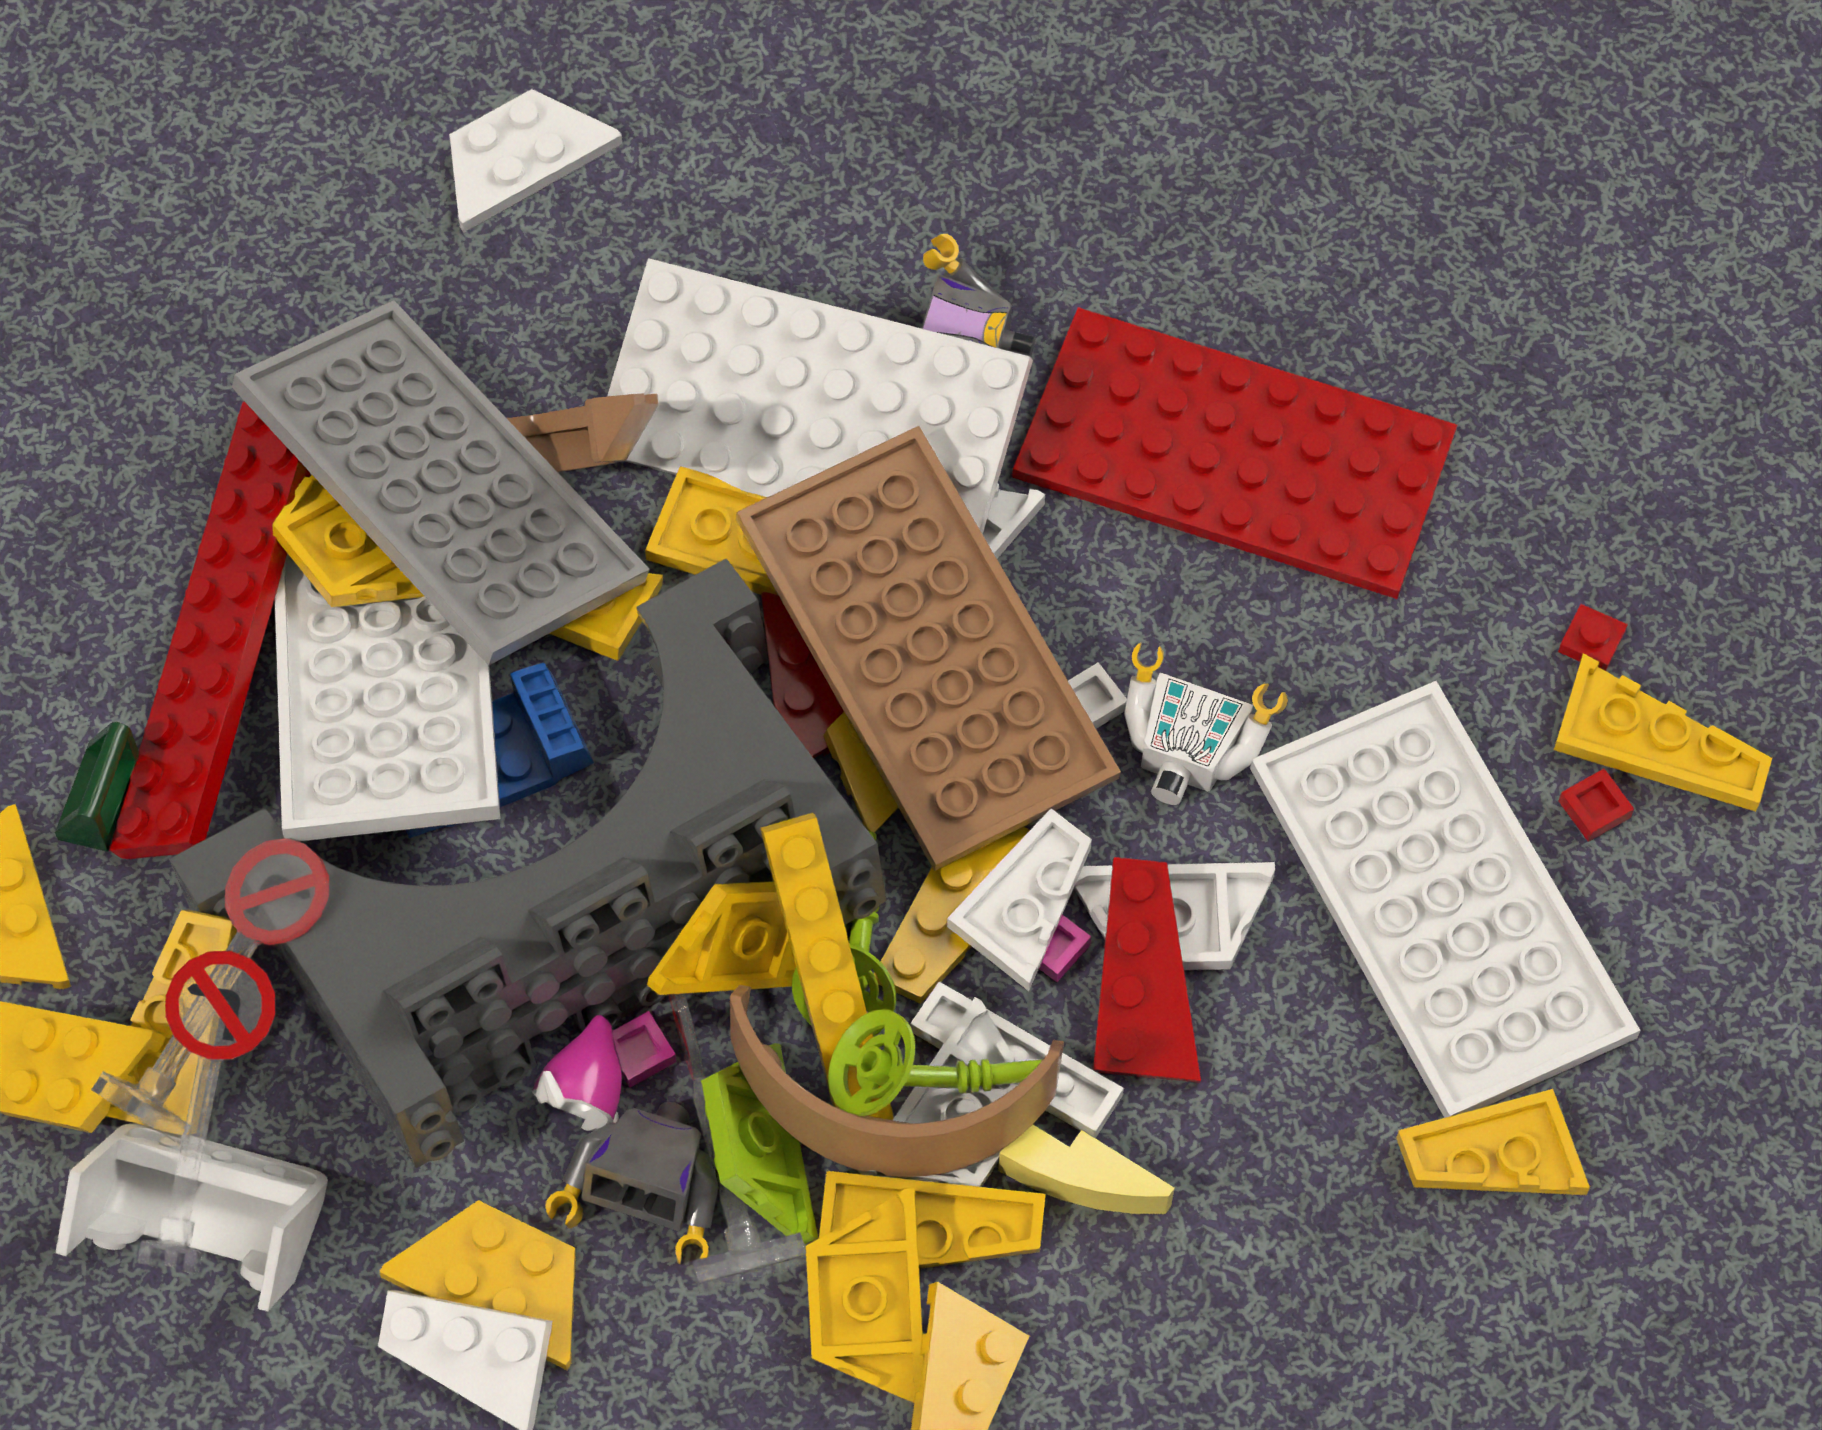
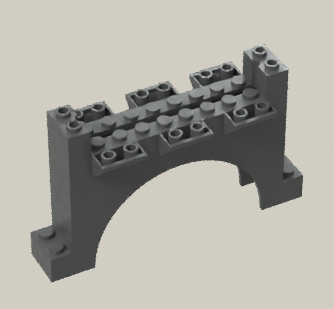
[169,559,887,1168]

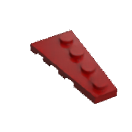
[1093,857,1201,1083]

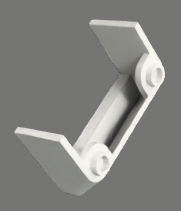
[56,1123,328,1311]

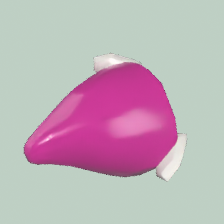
[532,1015,622,1131]

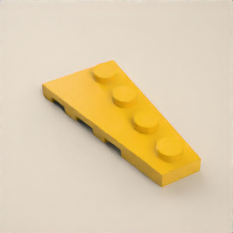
[1554,653,1772,812]
[106,910,238,1135]

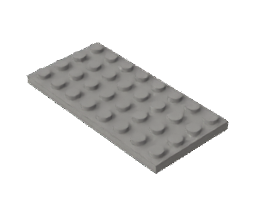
[232,300,649,666]

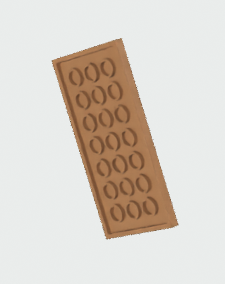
[736,426,1121,871]

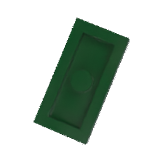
[55,722,139,852]

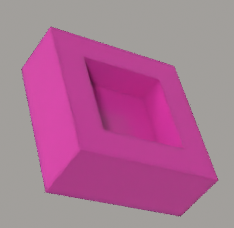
[1039,915,1091,982]
[613,1011,676,1088]

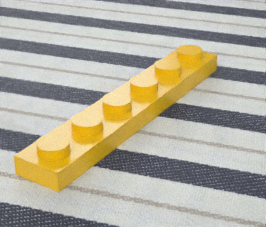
[760,813,894,1120]

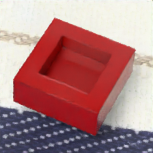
[1558,604,1628,671]
[1558,768,1634,842]

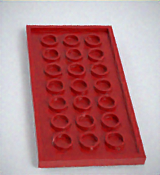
[1012,307,1457,599]

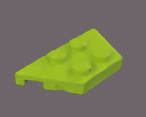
[701,1043,818,1245]

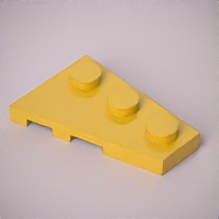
[1396,1089,1590,1195]
[911,1282,1030,1430]

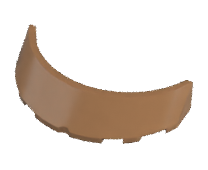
[507,393,659,472]
[730,985,1064,1177]

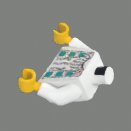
[1124,642,1288,805]

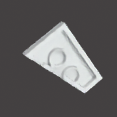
[947,809,1092,991]
[378,1290,553,1430]

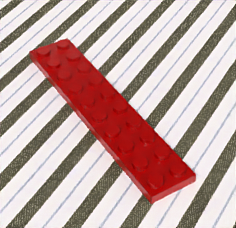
[109,402,310,859]

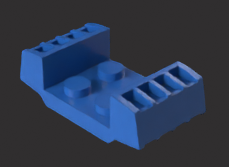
[406,663,594,838]

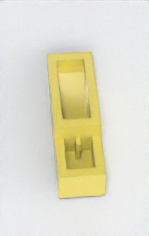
[998,1125,1174,1214]

